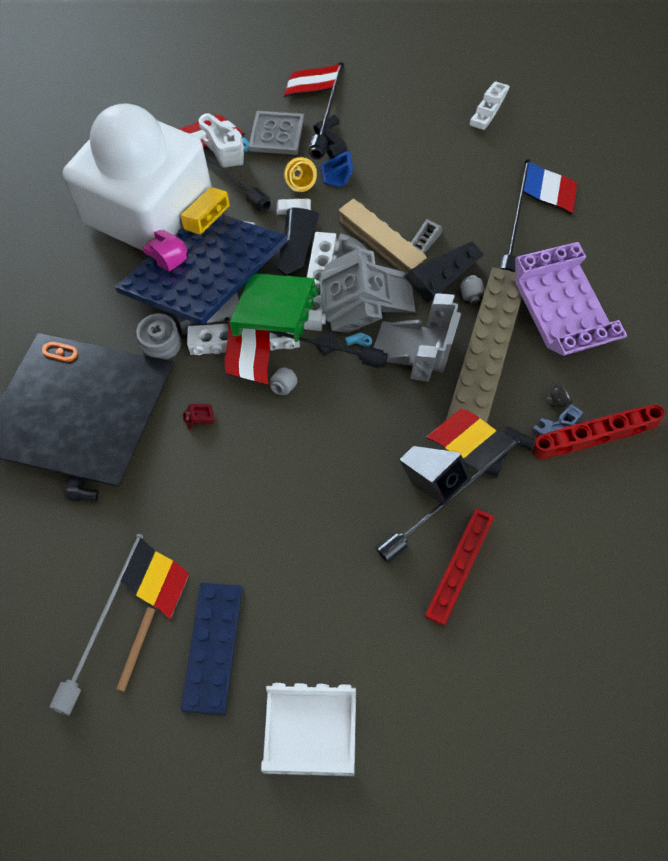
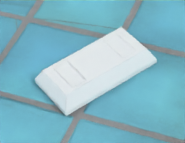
[277,199,311,215]

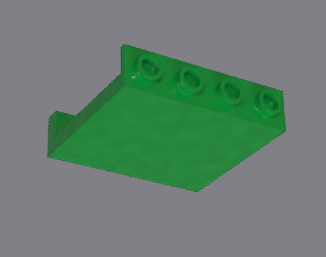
[230,273,318,342]

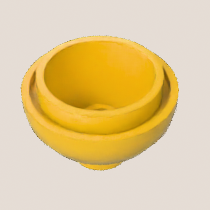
[284,157,317,192]

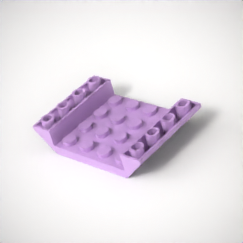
[515,242,627,356]

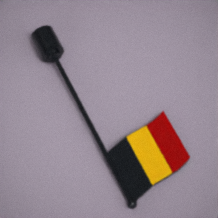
[375,408,521,564]

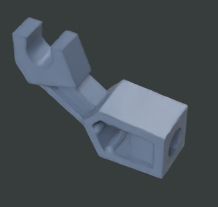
[532,404,583,436]

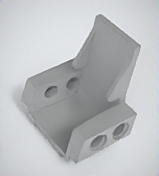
[319,248,416,333]
[374,294,461,382]

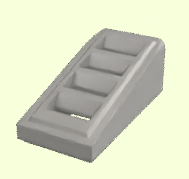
[411,219,443,254]

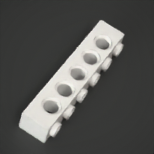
[304,232,340,331]
[187,324,300,355]

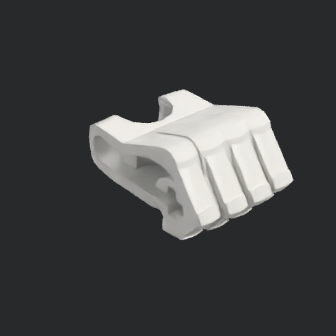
[199,113,244,168]

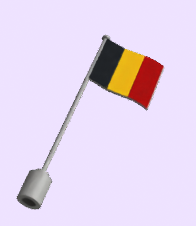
[49,534,189,716]

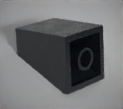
[399,446,472,506]

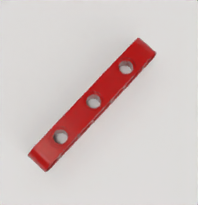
[533,404,665,459]

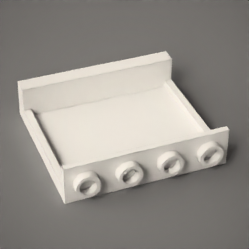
[261,683,356,776]

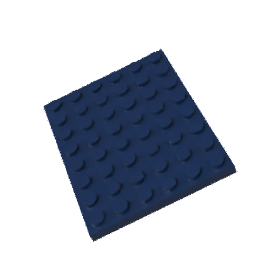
[115,214,288,326]

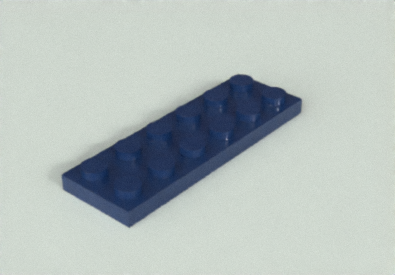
[181,583,243,715]

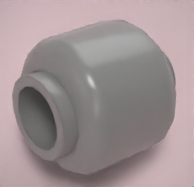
[460,275,485,304]
[270,367,298,395]

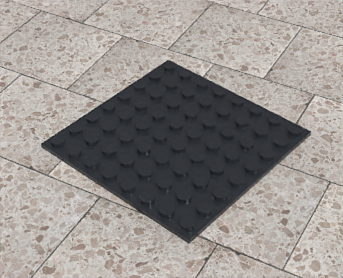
[0,333,174,487]

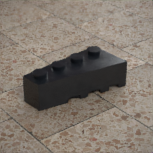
[404,241,484,303]

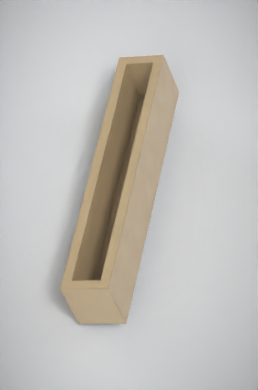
[338,198,427,272]

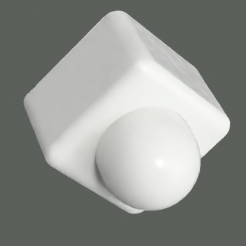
[63,104,212,250]

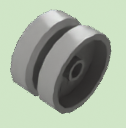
[136,313,181,360]

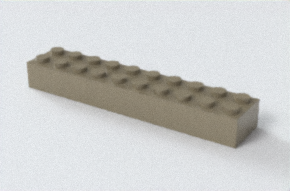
[446,267,522,423]

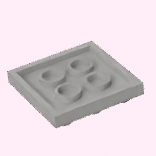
[248,111,304,155]

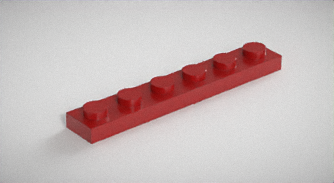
[425,508,495,627]

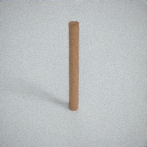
[116,607,155,692]

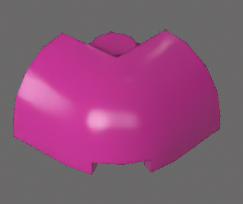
[142,230,187,272]

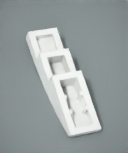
[469,81,510,130]

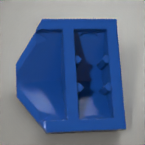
[321,150,353,188]

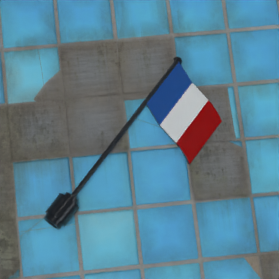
[498,159,577,272]

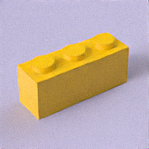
[180,187,230,235]

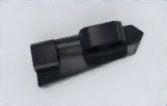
[278,207,319,276]

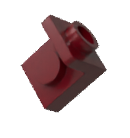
[183,404,215,429]

